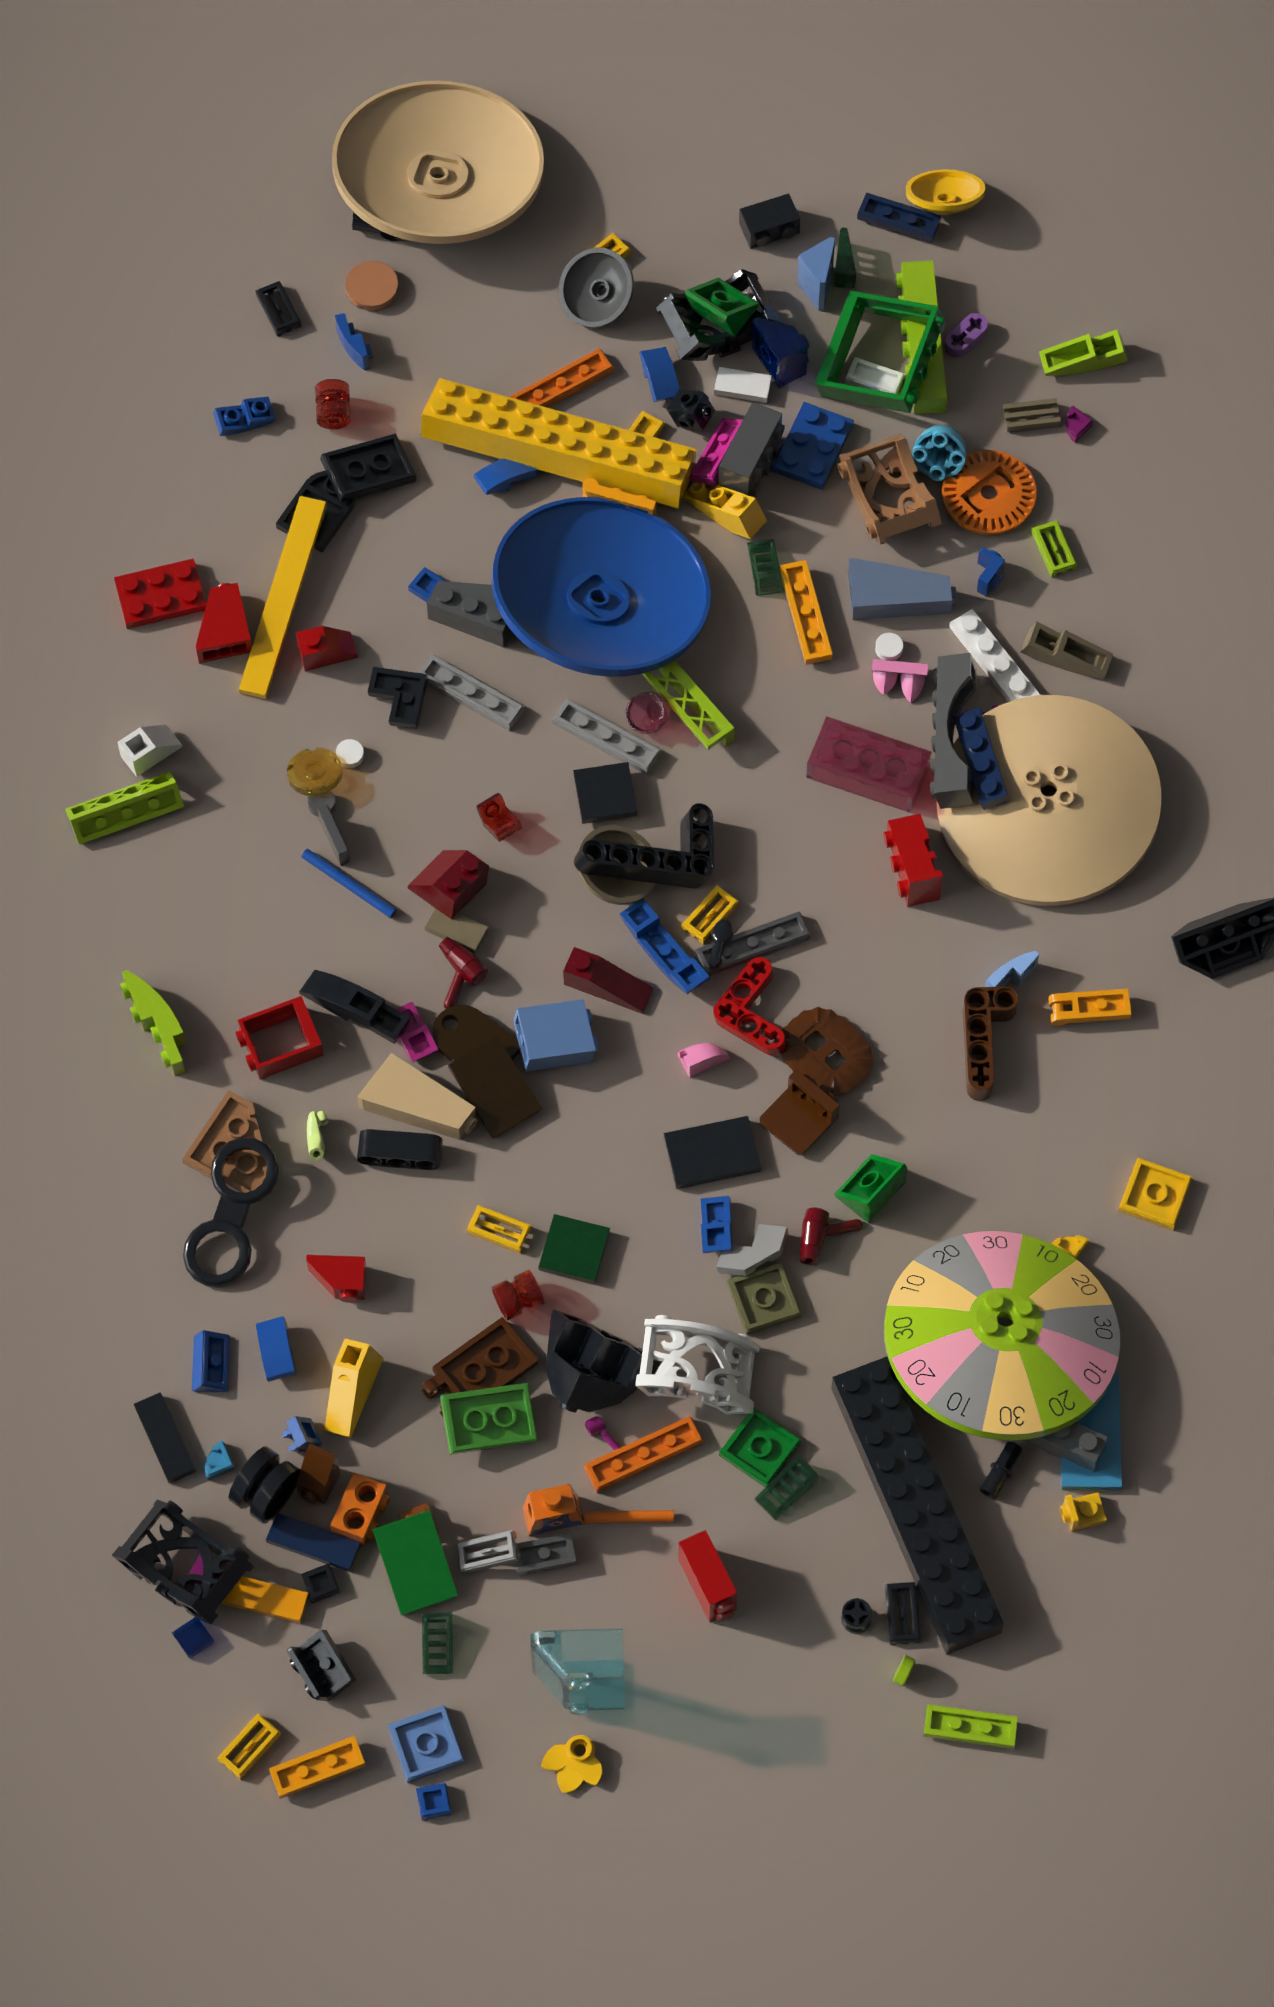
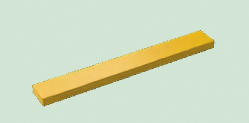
[239,496,327,699]

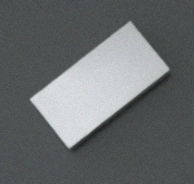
[845,357,905,394]
[714,367,772,403]

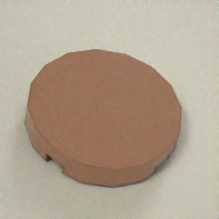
[345,261,399,311]

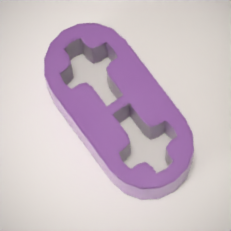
[945,313,988,357]

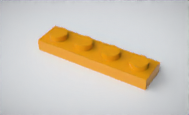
[779,560,833,665]

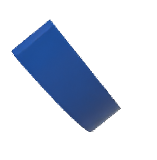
[620,899,710,995]

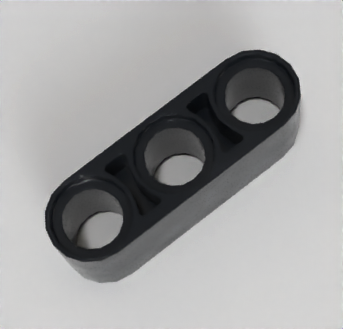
[357,1129,443,1170]

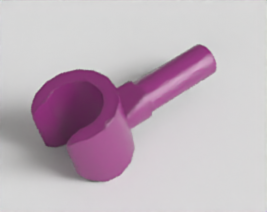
[585,1416,621,1450]

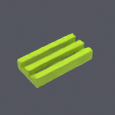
[1031,520,1077,578]

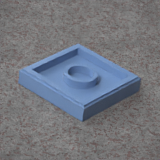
[388,1705,465,1783]

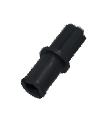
[979,1442,1022,1499]

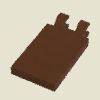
[421,1317,539,1417]

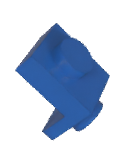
[977,547,1005,597]

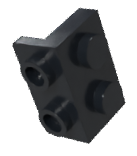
[287,1630,356,1701]

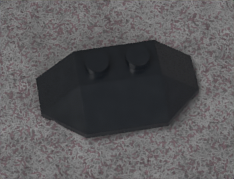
[1171,897,1274,979]

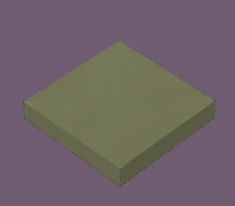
[727,1262,802,1335]

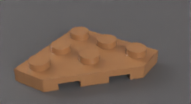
[182,1090,267,1204]

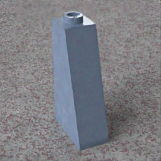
[848,558,957,620]

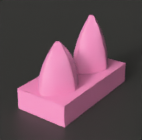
[872,659,928,703]

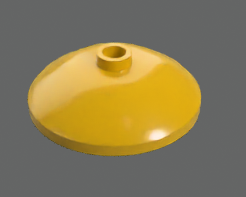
[906,169,985,215]

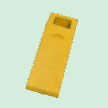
[682,483,767,539]
[324,1339,384,1438]

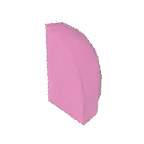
[677,1042,730,1077]

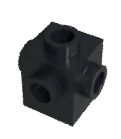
[667,389,715,431]

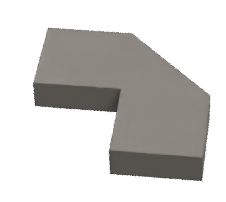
[717,1224,788,1276]

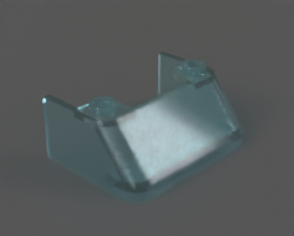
[530,1629,625,1715]

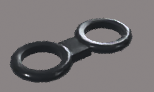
[183,1137,279,1287]

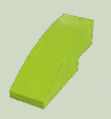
[1039,329,1129,376]

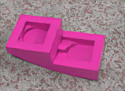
[396,1001,438,1063]

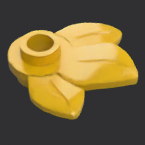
[541,1735,602,1794]

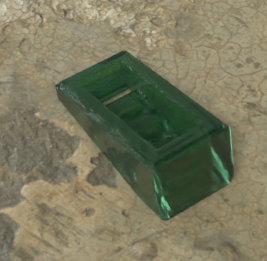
[834,227,857,289]
[747,539,783,596]
[755,1455,818,1521]
[422,1613,453,1674]

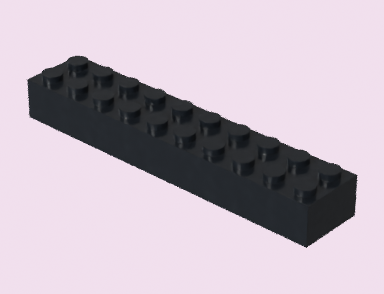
[831,1357,1004,1655]

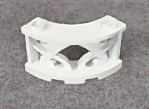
[635,1315,760,1415]

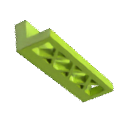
[642,661,734,750]
[65,771,184,845]

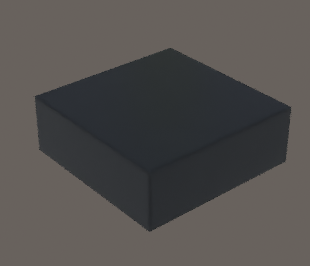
[301,1563,340,1604]

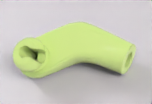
[307,1110,329,1161]

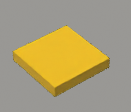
[1118,1158,1192,1231]

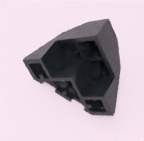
[546,1309,662,1413]

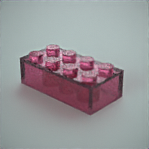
[806,716,932,813]

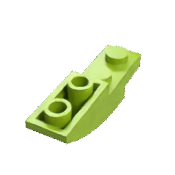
[120,970,186,1076]

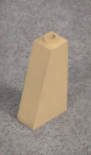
[357,1053,477,1140]

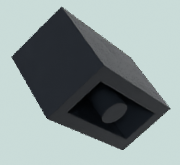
[739,193,800,249]

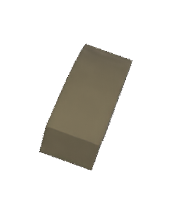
[1020,622,1113,679]

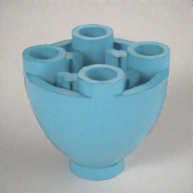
[911,425,967,481]

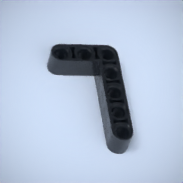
[574,803,714,888]

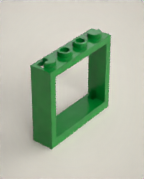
[815,291,946,413]

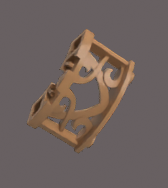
[838,434,942,545]

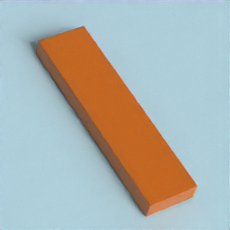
[509,348,614,408]
[584,1415,704,1493]

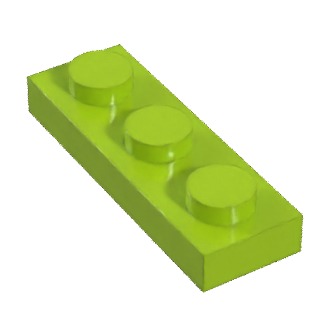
[923,1704,1018,1749]

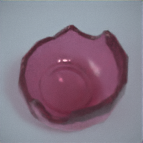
[625,691,671,734]

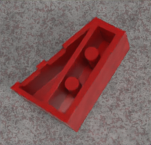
[883,814,943,907]

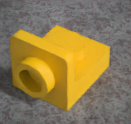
[1060,1492,1107,1532]

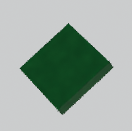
[538,1214,610,1284]

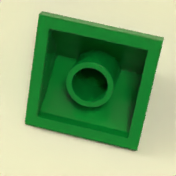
[685,277,759,337]
[834,1154,907,1223]

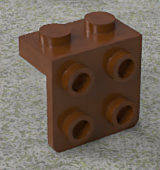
[760,1069,840,1155]

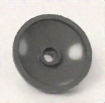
[558,248,634,328]

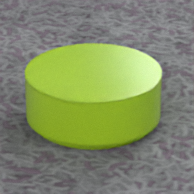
[892,1655,916,1686]

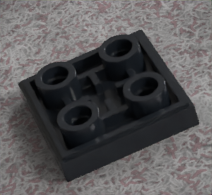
[573,762,637,824]

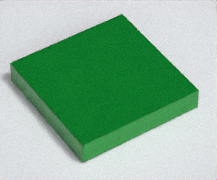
[719,1408,801,1489]

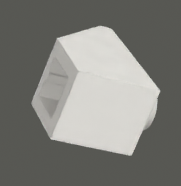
[117,725,182,777]

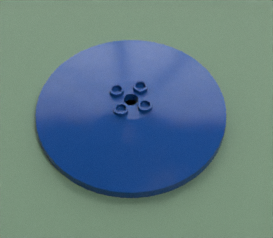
[491,497,711,677]

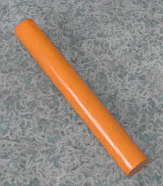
[584,1510,674,1523]

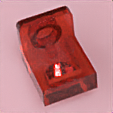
[476,793,522,842]

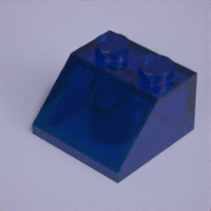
[752,318,809,388]

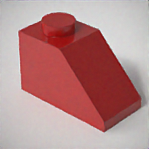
[296,626,358,671]
[306,1255,367,1303]

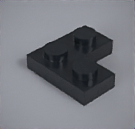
[367,667,428,729]

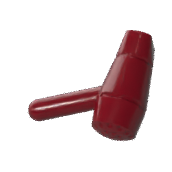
[439,937,488,1009]
[800,1207,863,1265]

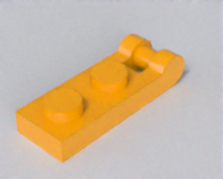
[582,478,656,515]
[1048,989,1132,1026]

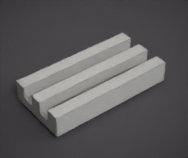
[457,1530,520,1574]

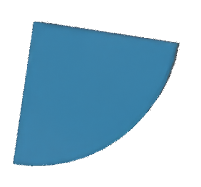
[205,1440,235,1480]

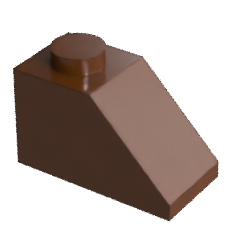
[296,1443,341,1504]

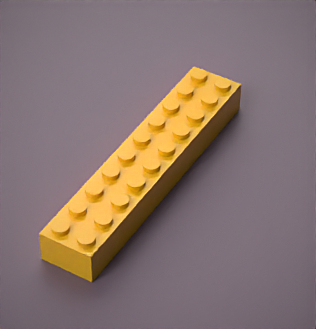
[421,378,697,508]

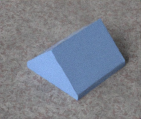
[797,237,835,312]

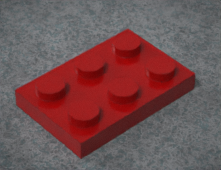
[114,558,206,629]

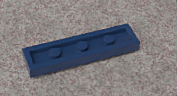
[953,707,1010,810]

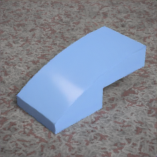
[985,951,1039,987]

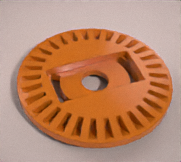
[941,450,1037,535]

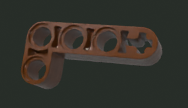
[963,987,1019,1101]

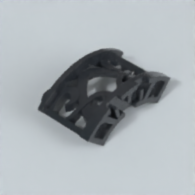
[655,269,784,361]
[112,1500,255,1625]

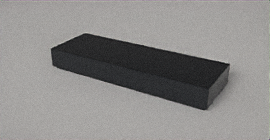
[134,1392,196,1484]

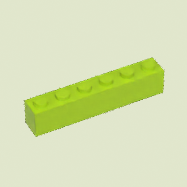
[896,260,947,414]

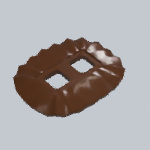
[780,1007,874,1096]

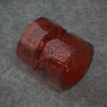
[315,379,351,430]
[491,1270,545,1321]

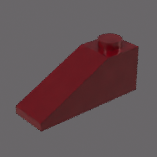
[563,947,653,1014]

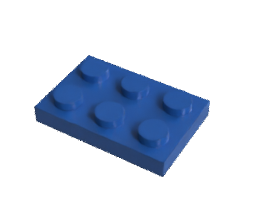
[773,402,854,490]

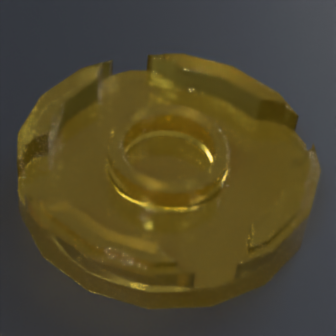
[287,748,343,796]

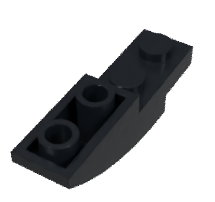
[299,970,410,1044]

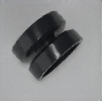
[228,1446,300,1524]

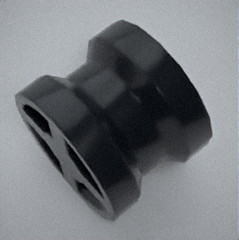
[841,1598,872,1634]

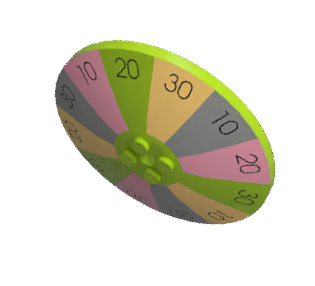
[884,1231,1120,1440]

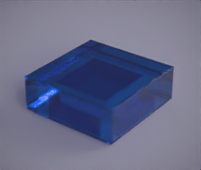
[172,1617,214,1659]

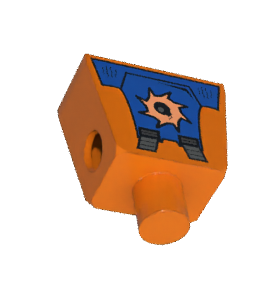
[523,1484,584,1536]

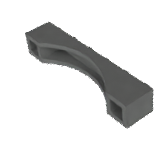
[930,653,976,809]

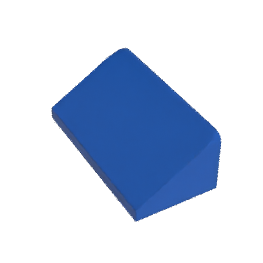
[192,1330,230,1392]

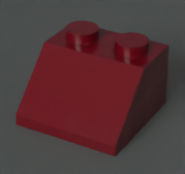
[408,850,489,920]

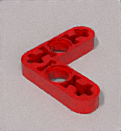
[713,957,786,1056]

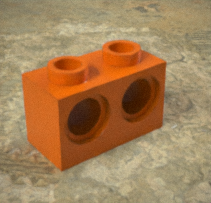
[330,1472,390,1547]

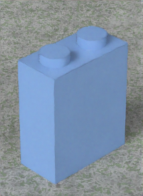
[513,999,599,1072]

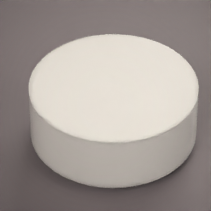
[875,633,903,661]
[336,739,364,768]

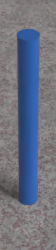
[301,848,397,919]

